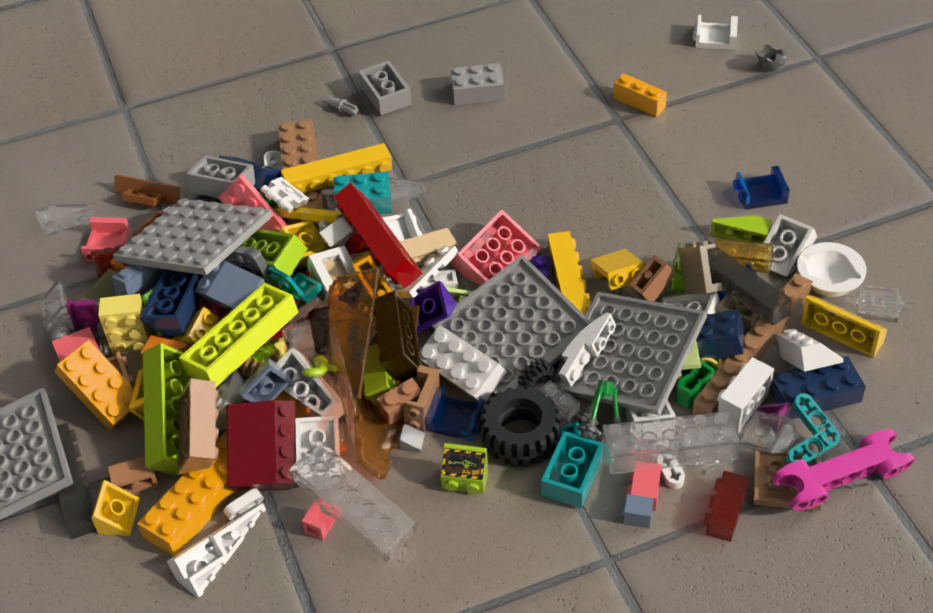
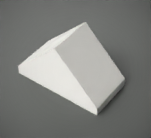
[319,216,354,249]

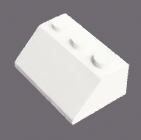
[777,329,843,371]
[717,357,774,434]

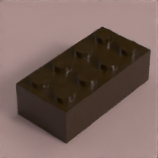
[373,290,421,383]

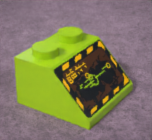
[441,443,488,494]

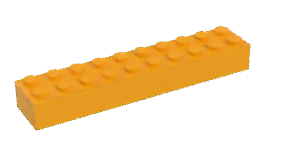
[137,390,310,557]

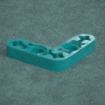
[786,393,840,464]

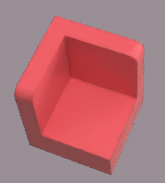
[302,502,335,540]

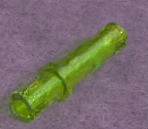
[254,336,286,362]

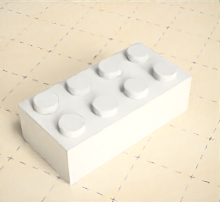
[419,325,507,405]

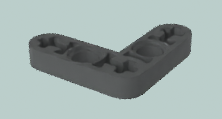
[224,247,281,290]

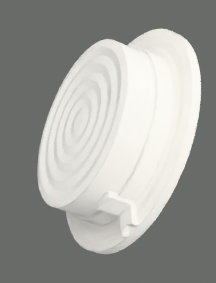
[797,242,867,297]

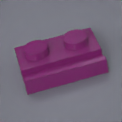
[66,300,101,332]

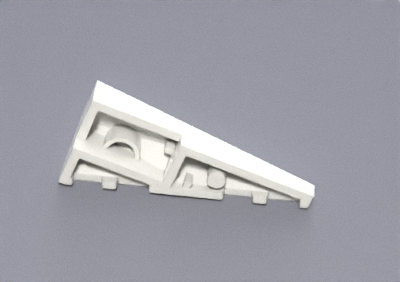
[167,503,266,597]

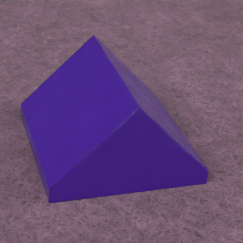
[409,281,457,332]

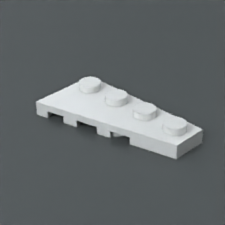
[395,246,459,298]

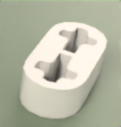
[656,451,685,489]
[223,488,264,521]

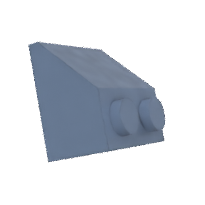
[240,358,292,402]

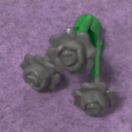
[576,380,631,440]

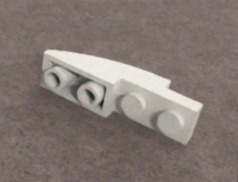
[559,313,616,387]

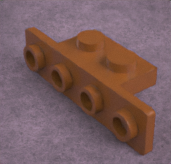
[114,174,180,207]

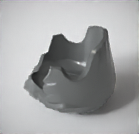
[756,44,787,71]

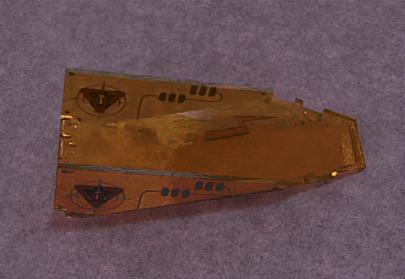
[327,267,420,480]

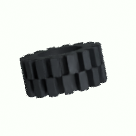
[518,358,557,393]

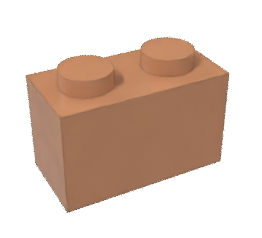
[629,255,677,302]
[377,378,422,425]
[108,456,159,494]

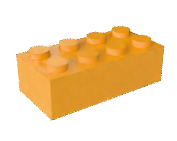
[55,340,134,431]

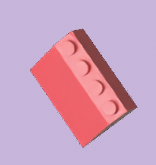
[450,210,542,286]

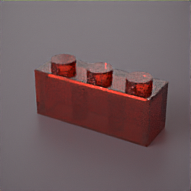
[703,471,749,542]

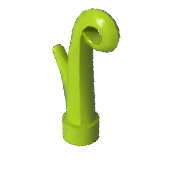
[302,355,337,377]

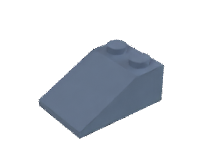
[195,261,265,310]

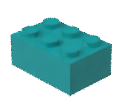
[333,171,392,214]
[541,431,604,508]

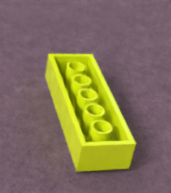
[179,283,299,387]

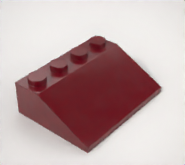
[226,400,297,490]

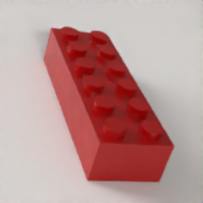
[333,182,423,288]

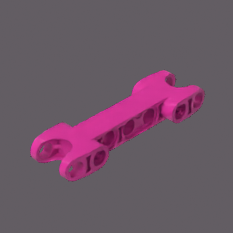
[772,429,915,511]

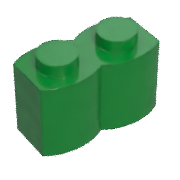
[676,362,715,409]

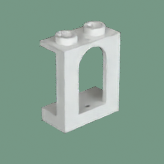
[307,246,363,303]

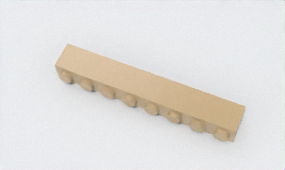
[309,228,458,294]

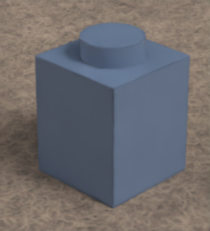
[620,494,653,528]

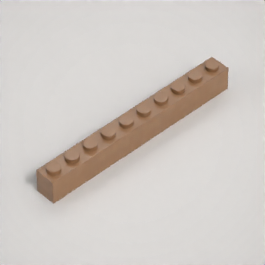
[692,273,813,424]

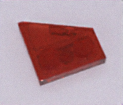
[90,244,124,279]

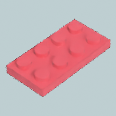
[218,174,288,232]

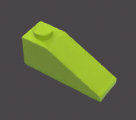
[710,216,773,247]

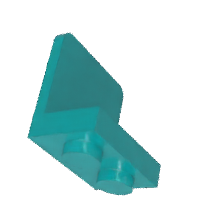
[268,266,324,304]

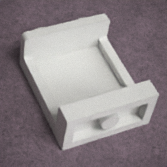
[693,15,738,50]
[383,209,422,241]

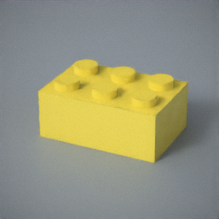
[99,294,152,354]

